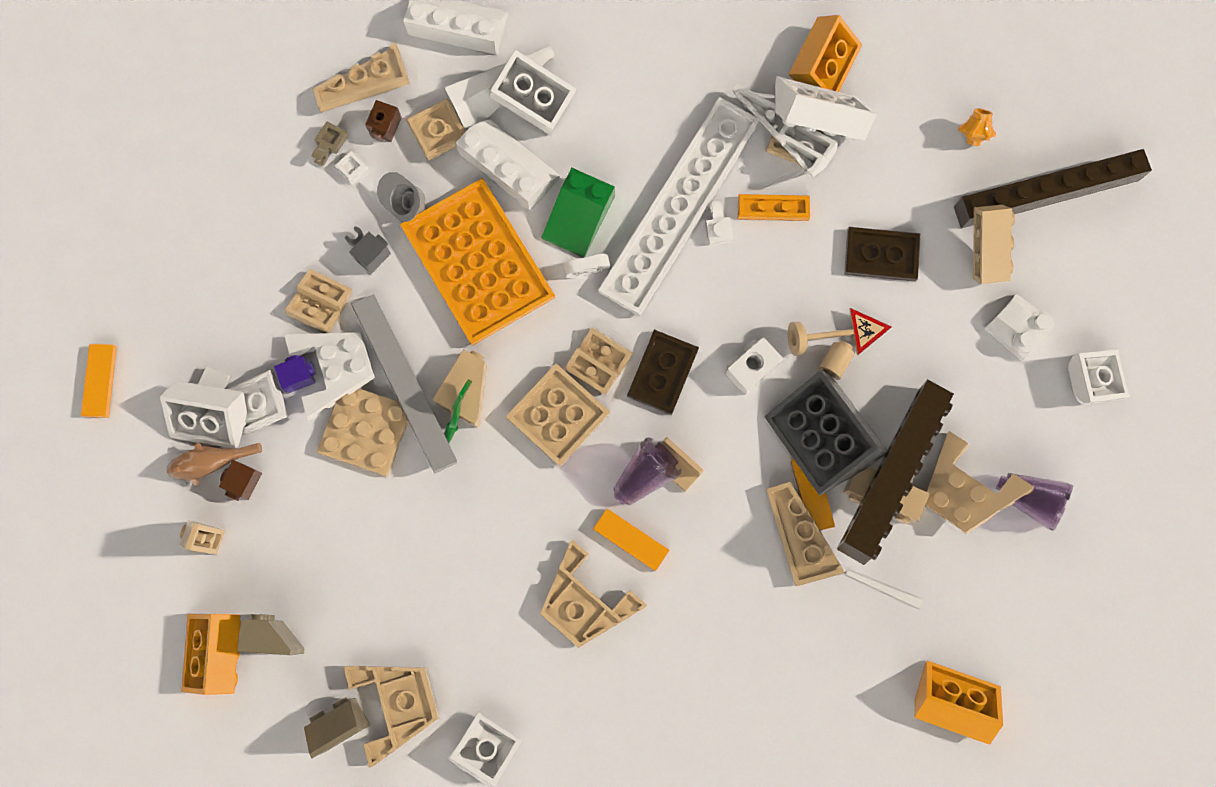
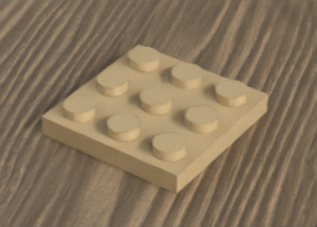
[506,363,610,467]
[317,389,408,477]

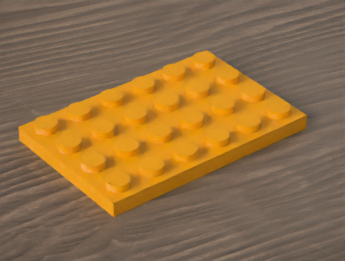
[400,178,555,346]

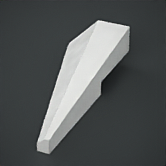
[444,46,555,131]
[733,84,838,177]

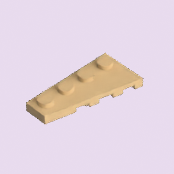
[313,42,410,112]
[766,482,846,586]

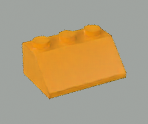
[788,15,862,92]
[181,614,241,695]
[914,660,1003,745]

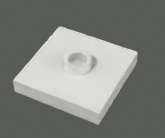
[229,370,288,434]

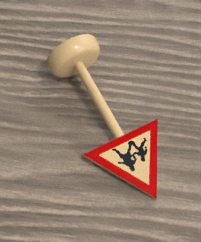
[787,308,892,356]

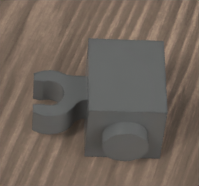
[345,226,391,275]

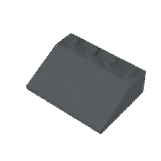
[764,370,888,495]

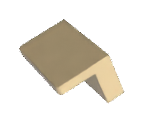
[649,437,704,492]

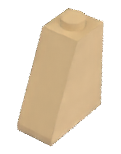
[433,349,487,428]

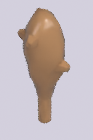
[166,443,262,486]

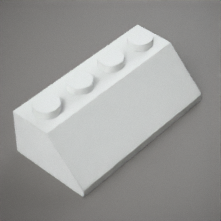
[403,0,508,55]
[775,76,877,141]
[456,119,561,211]

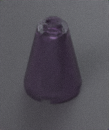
[613,438,682,505]
[996,473,1073,531]

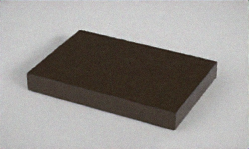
[844,227,920,282]
[627,329,699,415]

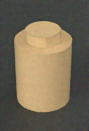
[819,341,855,380]

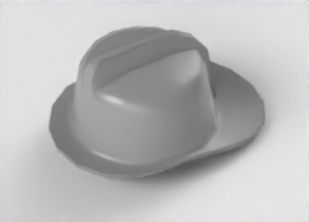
[377,172,427,222]

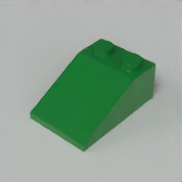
[541,167,615,258]

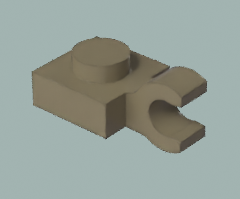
[311,121,349,167]

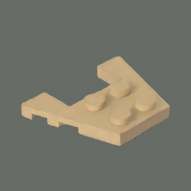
[925,431,1034,534]
[540,540,647,648]
[343,666,440,768]

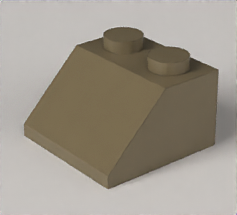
[237,614,304,655]
[304,697,370,759]

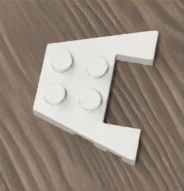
[284,332,375,420]

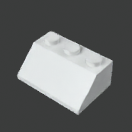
[160,381,247,448]

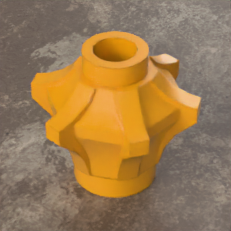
[958,108,996,146]

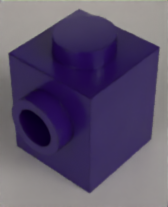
[274,355,317,394]

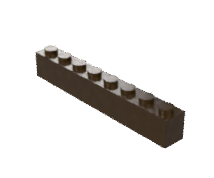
[954,149,1152,229]
[837,379,954,565]

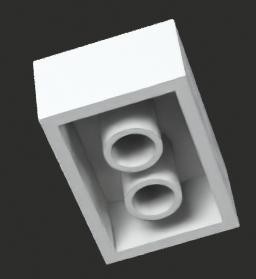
[489,50,577,135]

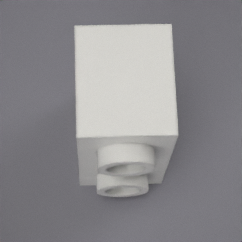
[725,337,784,395]

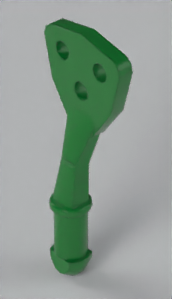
[444,379,472,443]

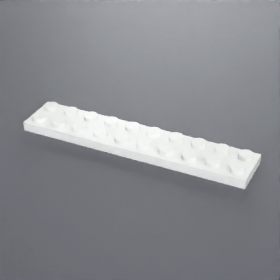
[598,97,760,317]

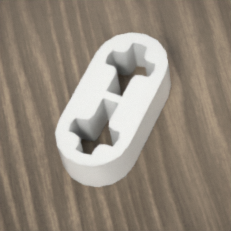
[563,254,611,278]

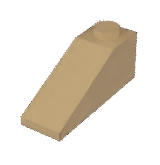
[179,520,225,554]

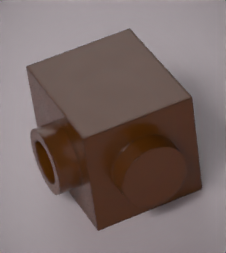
[365,100,402,142]
[219,460,262,501]

